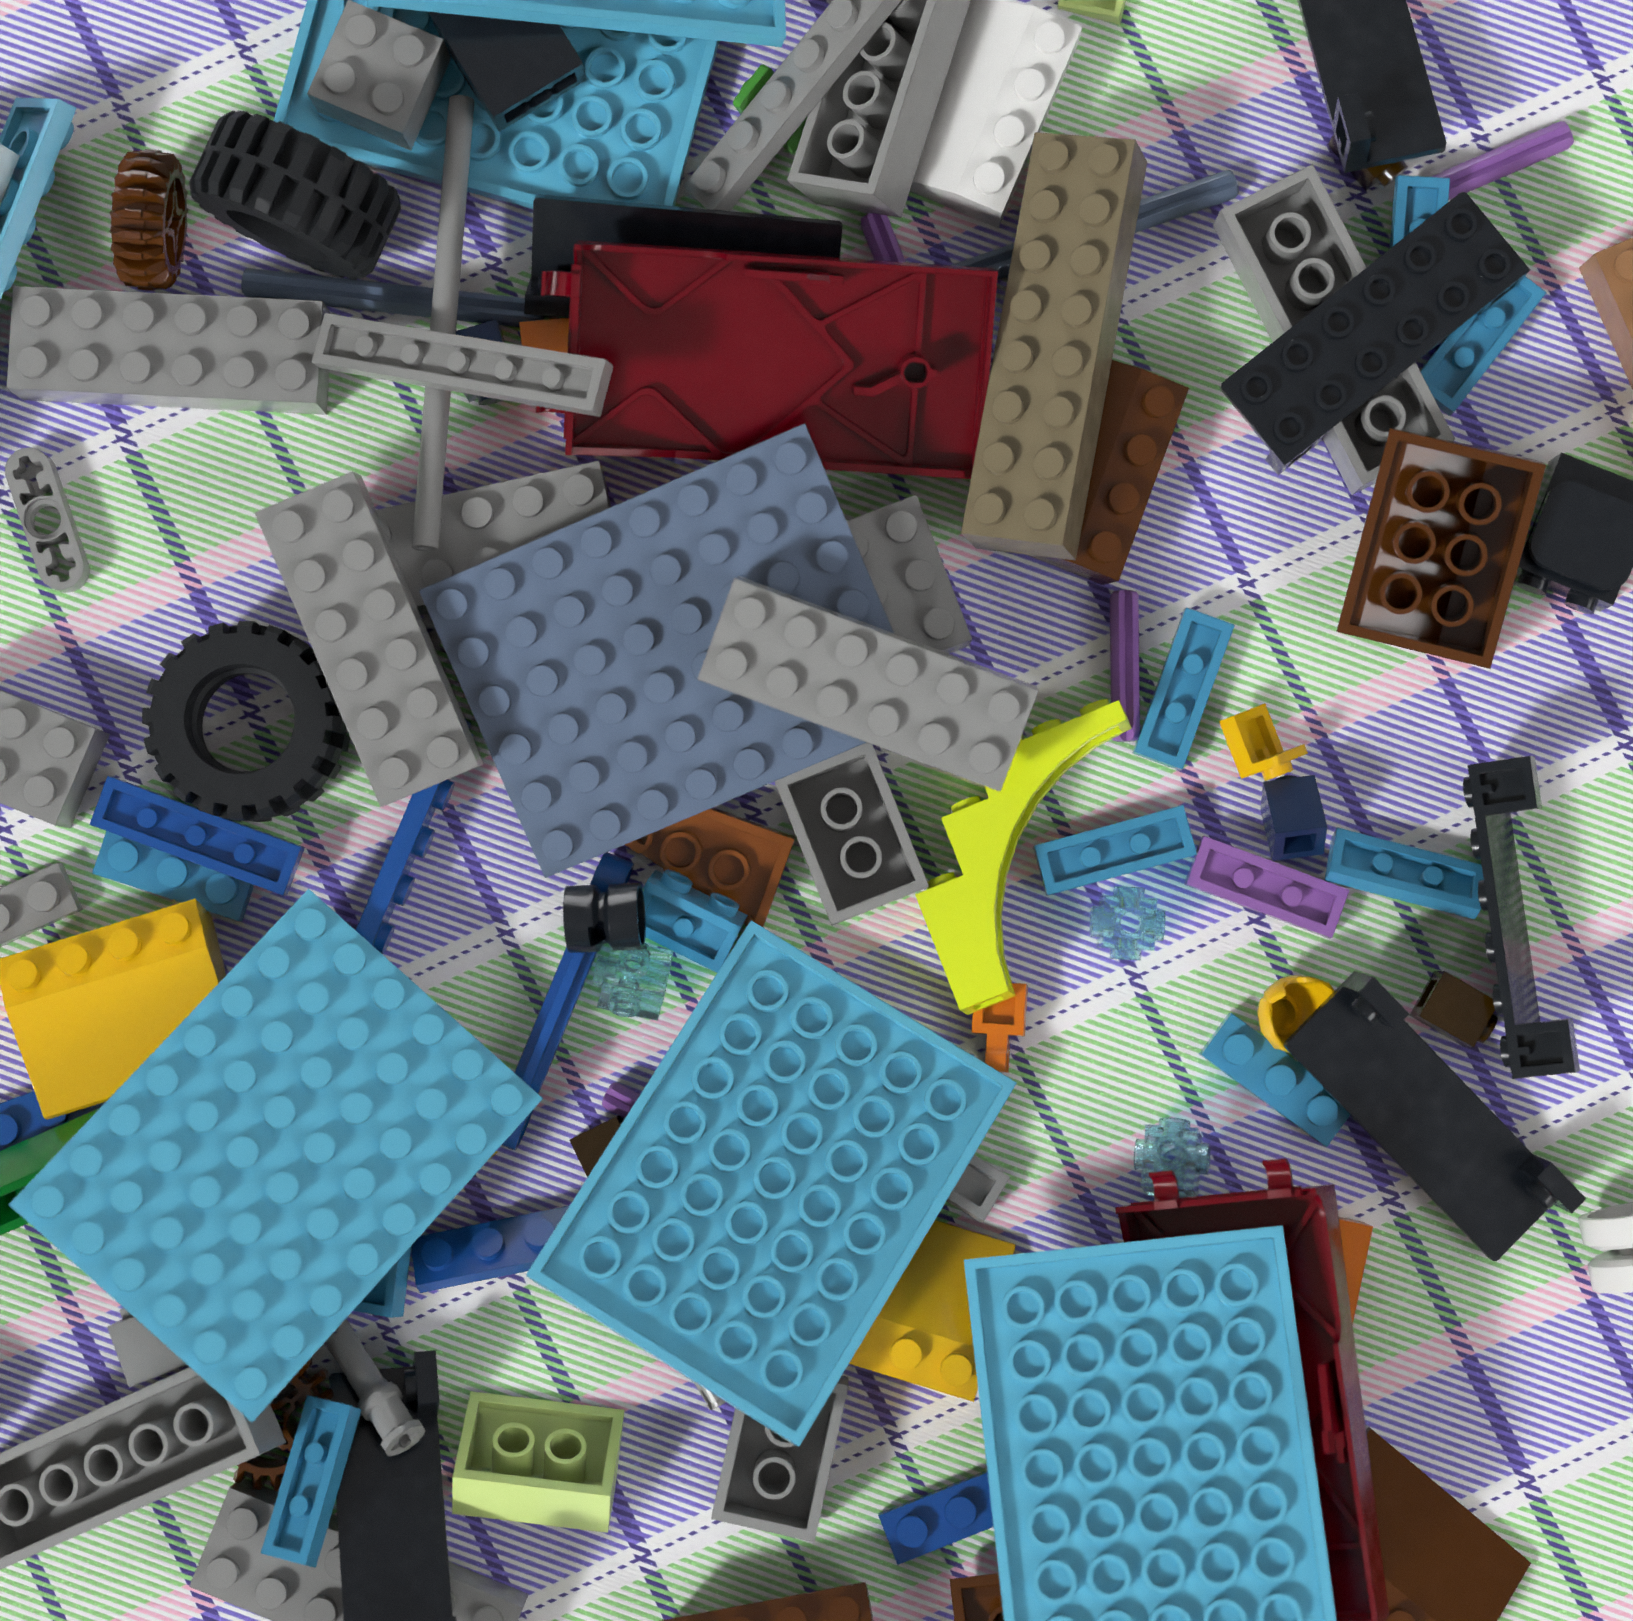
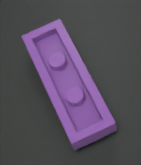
[1184,836,1350,938]

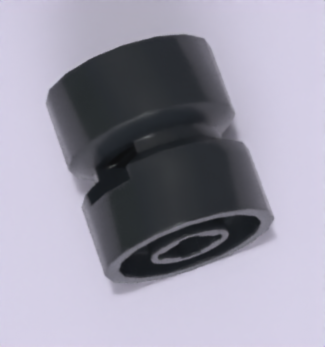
[563,882,646,953]

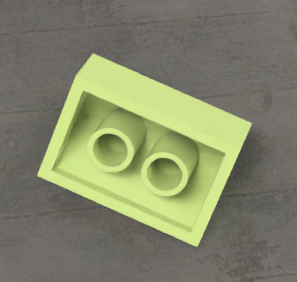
[452,1391,625,1533]

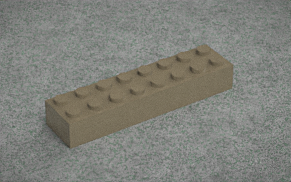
[961,132,1147,560]

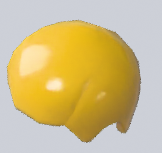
[1257,975,1335,1053]

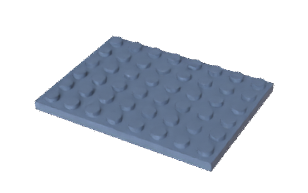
[419,424,895,878]

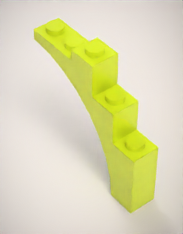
[915,699,1132,1015]

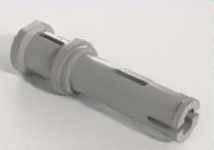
[324,1319,426,1456]

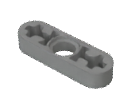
[5,448,90,593]

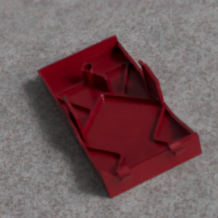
[536,240,998,479]
[1115,1158,1390,1621]

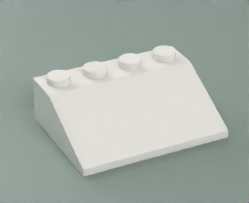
[910,0,1083,229]

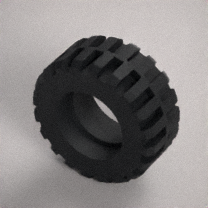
[189,110,401,280]
[142,621,351,822]

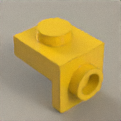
[1219,703,1308,781]

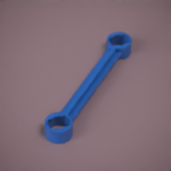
[502,852,634,1151]

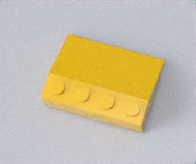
[0,899,226,1120]
[849,1220,1016,1402]

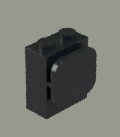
[429,12,587,132]
[1515,452,1633,614]

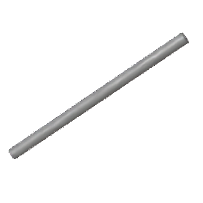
[412,95,475,552]

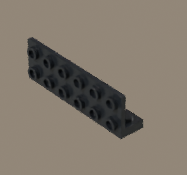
[1297,0,1447,173]
[1220,192,1530,475]
[524,194,843,318]
[1463,756,1580,1079]
[1284,971,1586,1261]
[329,1350,456,1621]

